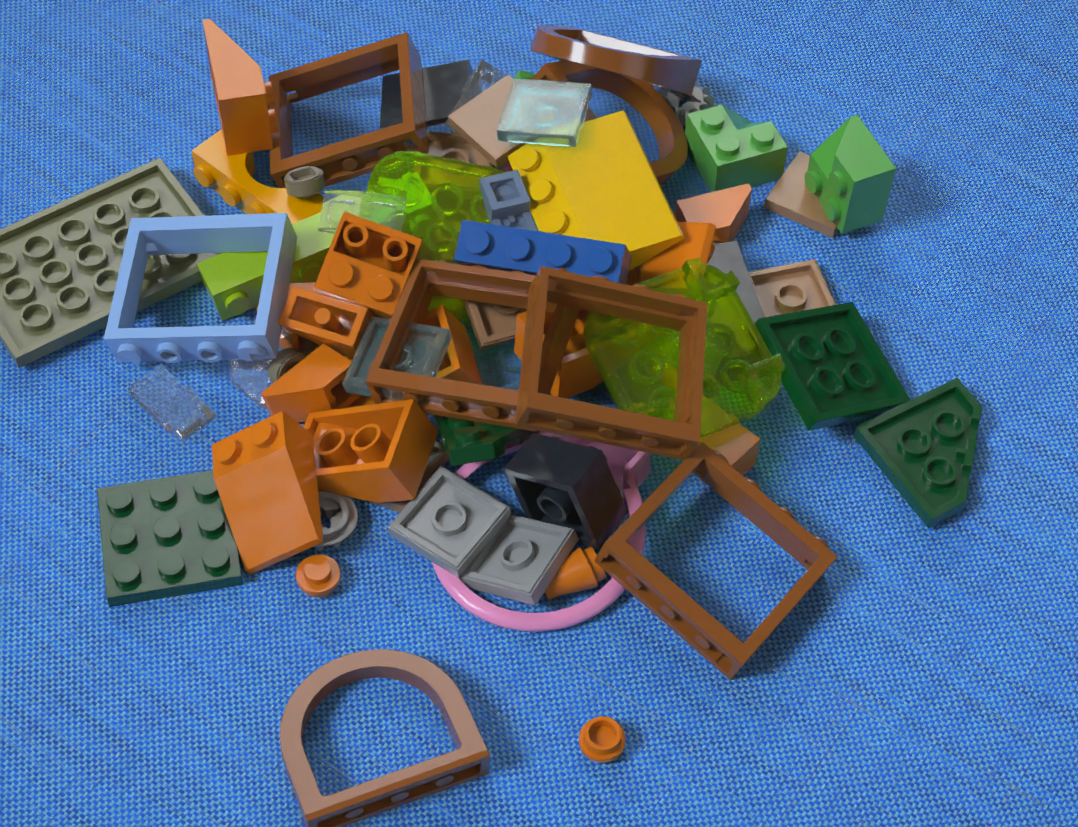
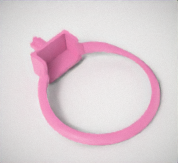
[432,403,652,632]

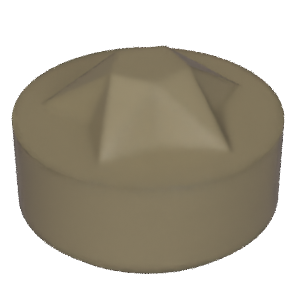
[284,166,325,198]
[268,348,306,383]

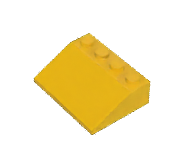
[507,110,684,271]

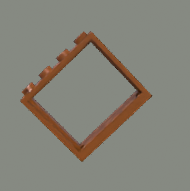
[269,32,429,188]
[365,259,580,432]
[515,266,707,460]
[594,442,838,680]

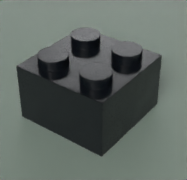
[504,433,628,549]

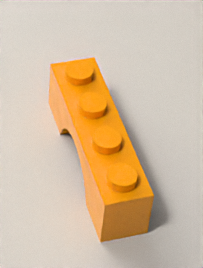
[191,129,333,224]

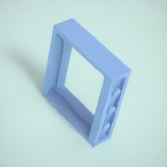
[104,213,297,364]

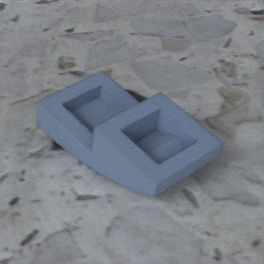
[479,170,538,231]

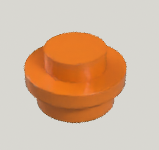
[296,555,341,598]
[579,716,626,763]

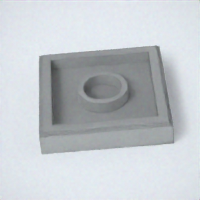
[387,466,511,578]
[459,515,579,606]

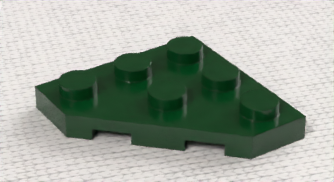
[854,378,982,528]
[433,393,552,466]

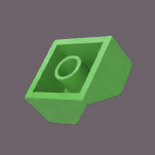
[685,105,788,192]
[804,115,896,234]

